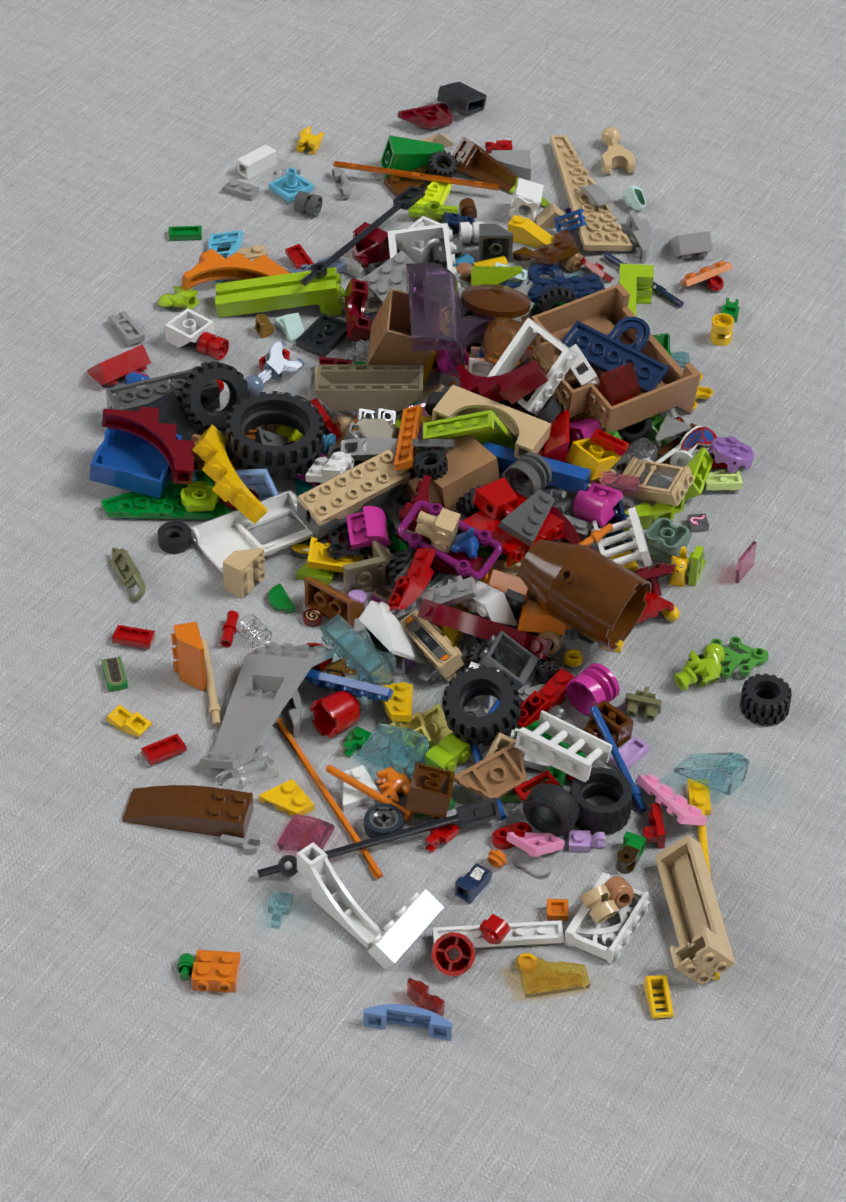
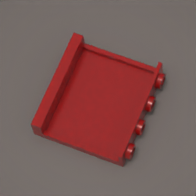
[461,491,564,567]

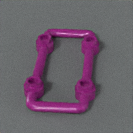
[398,500,503,580]

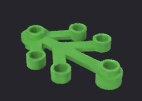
[698,636,769,679]

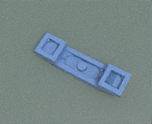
[363,1004,452,1041]

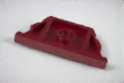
[397,103,453,129]

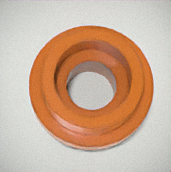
[487,849,507,869]

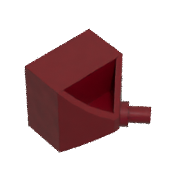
[352,222,390,268]

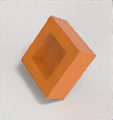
[546,899,569,921]

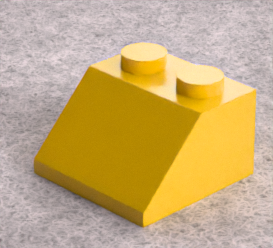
[565,437,621,480]

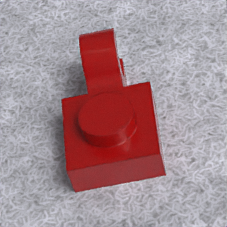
[425,824,459,853]

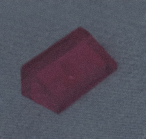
[601,471,640,495]

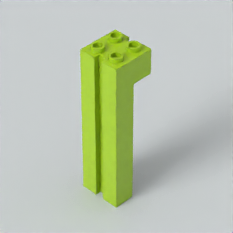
[618,263,654,316]
[215,267,345,318]

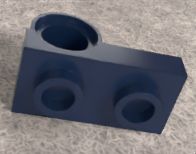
[442,212,475,235]

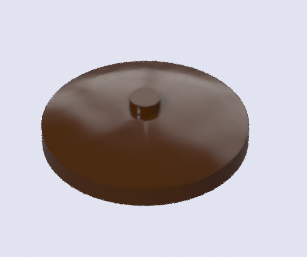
[461,284,531,319]

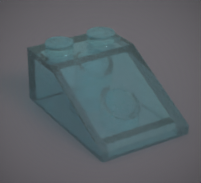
[674,752,750,795]

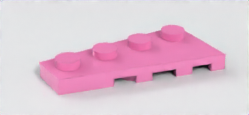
[635,774,708,826]

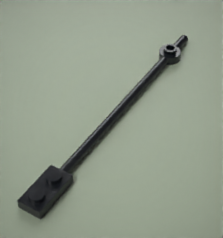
[301,185,425,286]
[257,797,501,878]

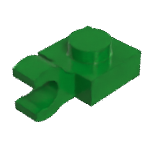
[343,726,373,757]

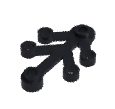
[327,522,372,561]

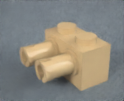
[415,508,461,553]

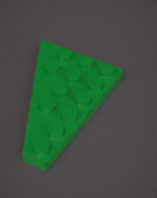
[101,471,230,520]

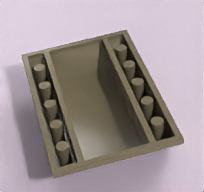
[315,364,424,413]

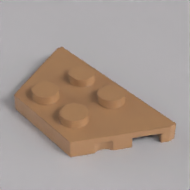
[453,741,527,800]

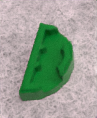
[269,583,295,613]

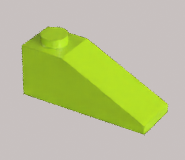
[471,266,522,286]
[685,447,714,500]

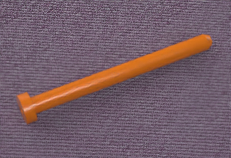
[325,765,413,822]

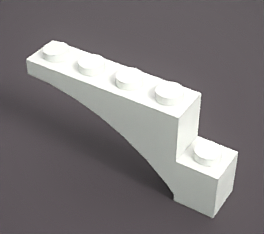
[297,843,384,949]

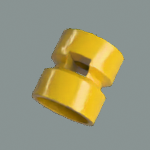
[710,313,734,346]

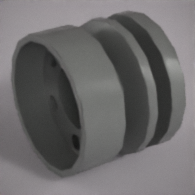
[502,452,552,499]

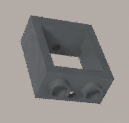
[478,631,539,690]

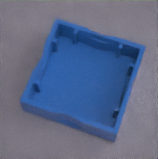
[89,428,182,498]

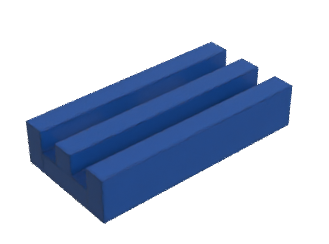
[554,209,587,233]

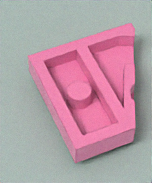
[506,832,565,857]

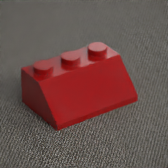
[87,344,151,387]
[539,410,569,463]

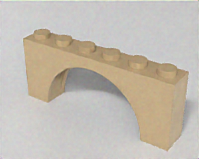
[432,385,551,459]

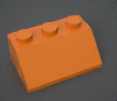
[171,621,207,691]

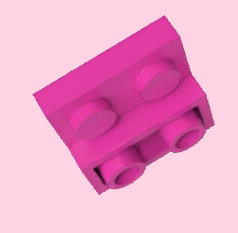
[574,483,623,527]
[346,506,391,550]

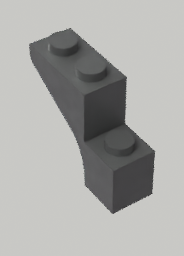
[353,618,405,677]

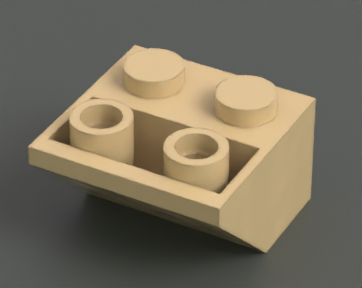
[223,548,266,598]

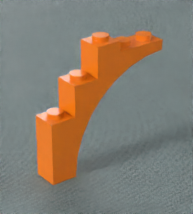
[181,249,290,291]

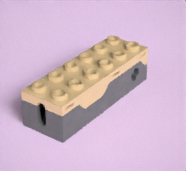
[296,449,411,539]

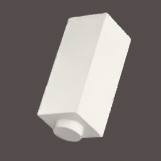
[237,144,277,179]
[570,344,601,387]

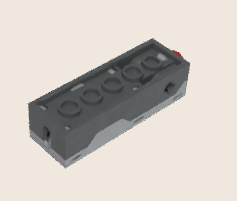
[106,369,224,411]

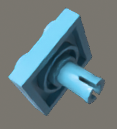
[269,168,314,203]

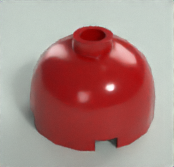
[432,932,475,976]

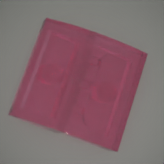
[277,814,335,852]

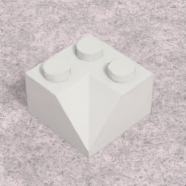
[165,308,214,348]

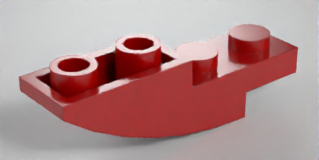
[387,547,436,611]
[517,668,575,728]

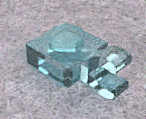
[671,351,690,370]
[268,891,294,929]

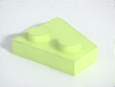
[705,468,743,491]

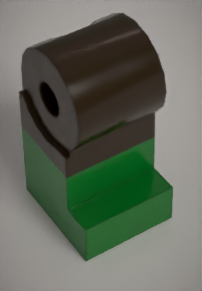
[616,831,646,874]

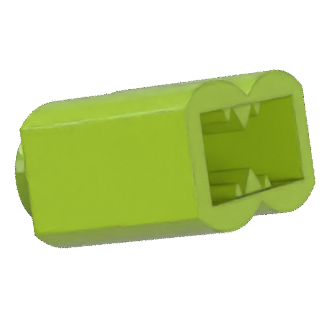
[425,733,471,772]

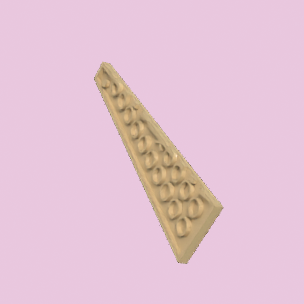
[550,135,633,252]

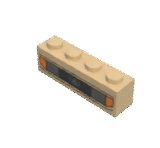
[399,609,464,679]

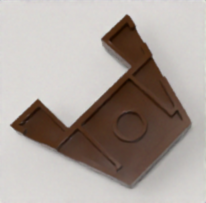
[512,229,579,265]

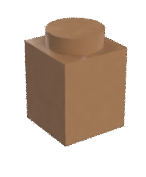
[367,288,441,366]
[406,434,500,511]

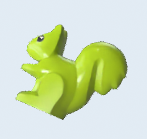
[158,286,200,310]
[685,643,725,688]

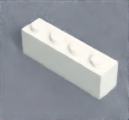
[367,889,444,970]

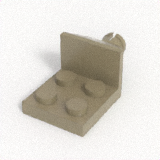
[343,541,394,595]

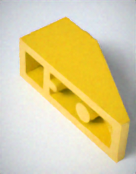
[508,215,555,248]

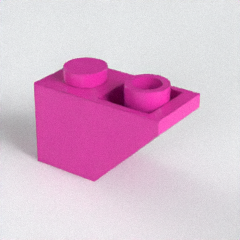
[569,418,601,443]

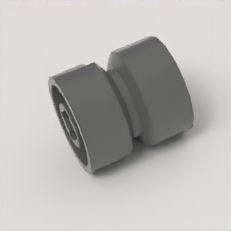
[294,191,323,217]

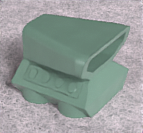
[644,518,693,564]

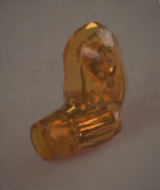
[482,317,533,365]

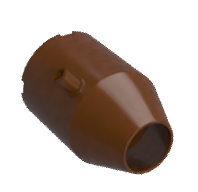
[519,540,651,651]

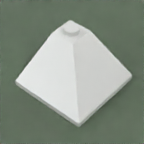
[359,601,428,665]

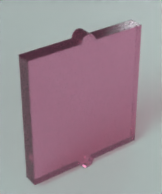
[735,541,757,583]

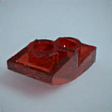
[407,978,445,1017]

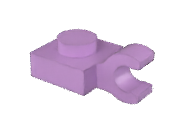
[569,830,605,852]

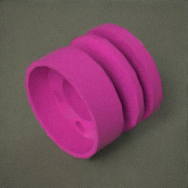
[566,663,620,716]

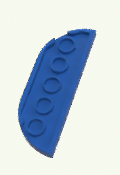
[304,669,394,703]

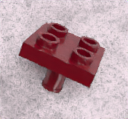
[632,563,675,596]

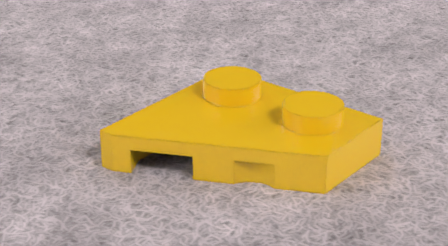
[259,779,315,818]

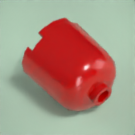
[310,691,361,739]

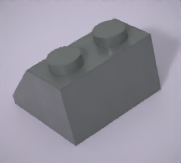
[478,224,513,262]

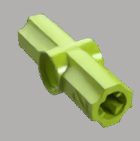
[408,201,458,222]

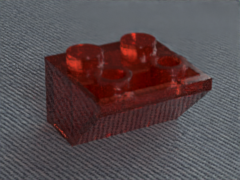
[598,363,641,406]

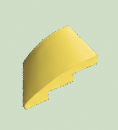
[384,704,453,752]

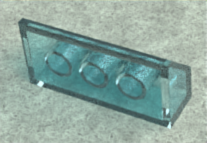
[320,614,394,686]

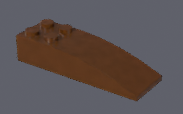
[122,785,254,838]

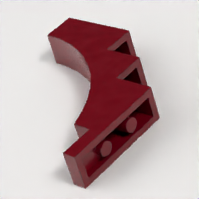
[417,598,552,660]

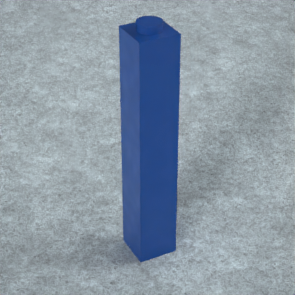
[483,442,591,493]

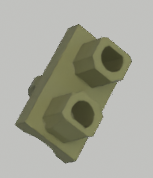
[625,686,662,721]

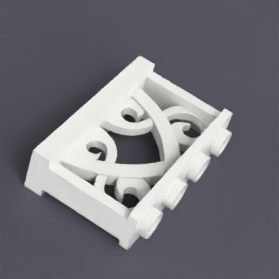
[564,873,651,964]

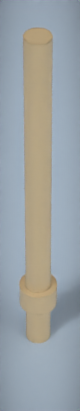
[202,639,221,728]

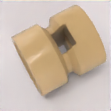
[581,884,620,924]

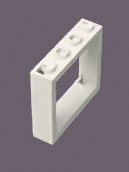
[388,223,457,287]
[487,318,579,415]

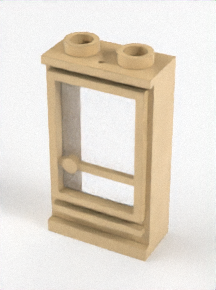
[616,457,694,506]

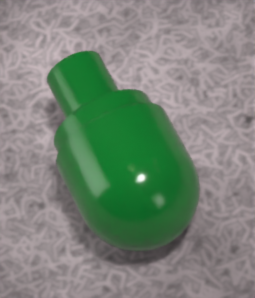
[177,953,195,981]

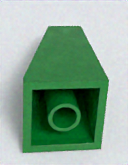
[380,135,447,178]

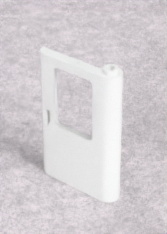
[190,490,315,572]

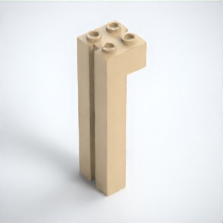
[655,835,735,985]

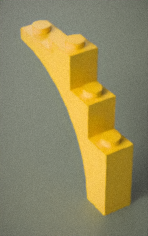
[193,425,268,524]

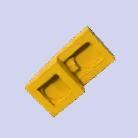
[106,704,152,737]

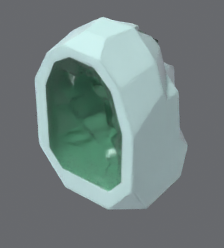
[622,185,646,211]

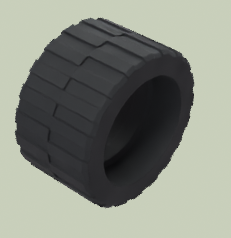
[570,767,633,835]

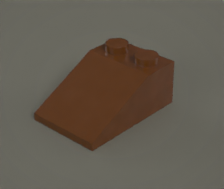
[405,762,455,819]

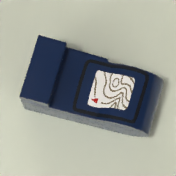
[455,863,493,904]

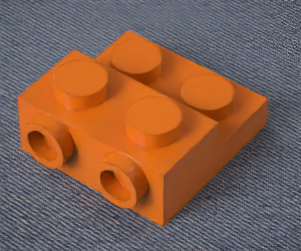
[191,950,241,993]

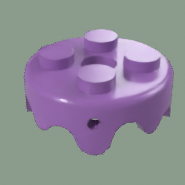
[708,436,754,473]

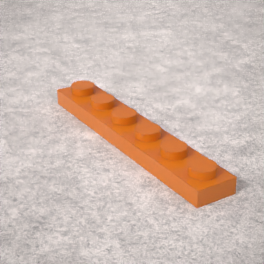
[394,405,423,471]

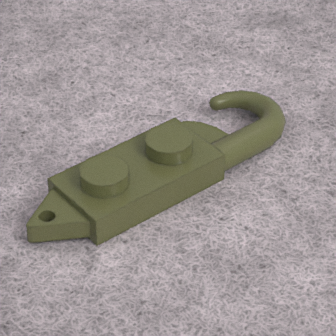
[110,547,146,602]

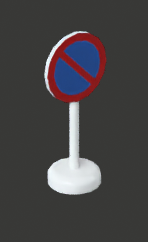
[641,425,705,463]
[670,425,717,467]

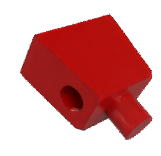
[473,477,518,520]

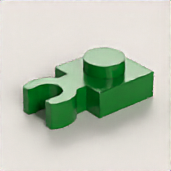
[721,298,740,322]

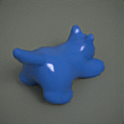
[450,527,479,559]

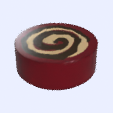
[303,608,322,627]

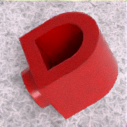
[479,913,510,945]

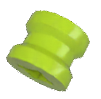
[673,666,698,691]

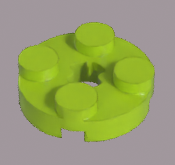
[181,481,218,512]

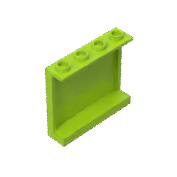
[423,410,517,449]

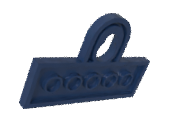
[500,263,605,303]
[559,317,669,393]

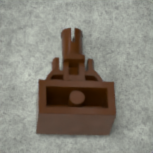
[577,700,634,753]

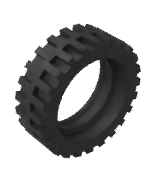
[226,391,324,480]

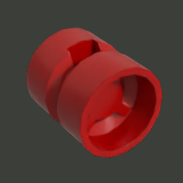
[197,331,229,360]

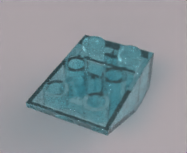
[357,723,430,779]

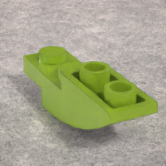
[623,496,685,531]

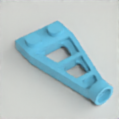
[208,230,244,283]

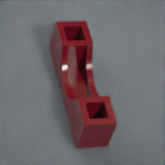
[344,278,371,344]

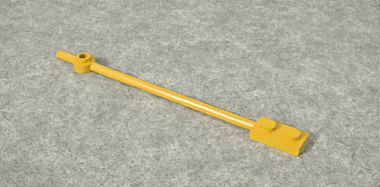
[687,778,720,981]

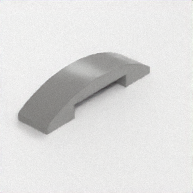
[289,689,302,738]

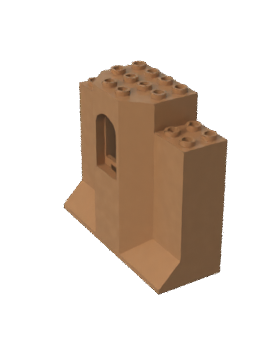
[529,283,701,433]

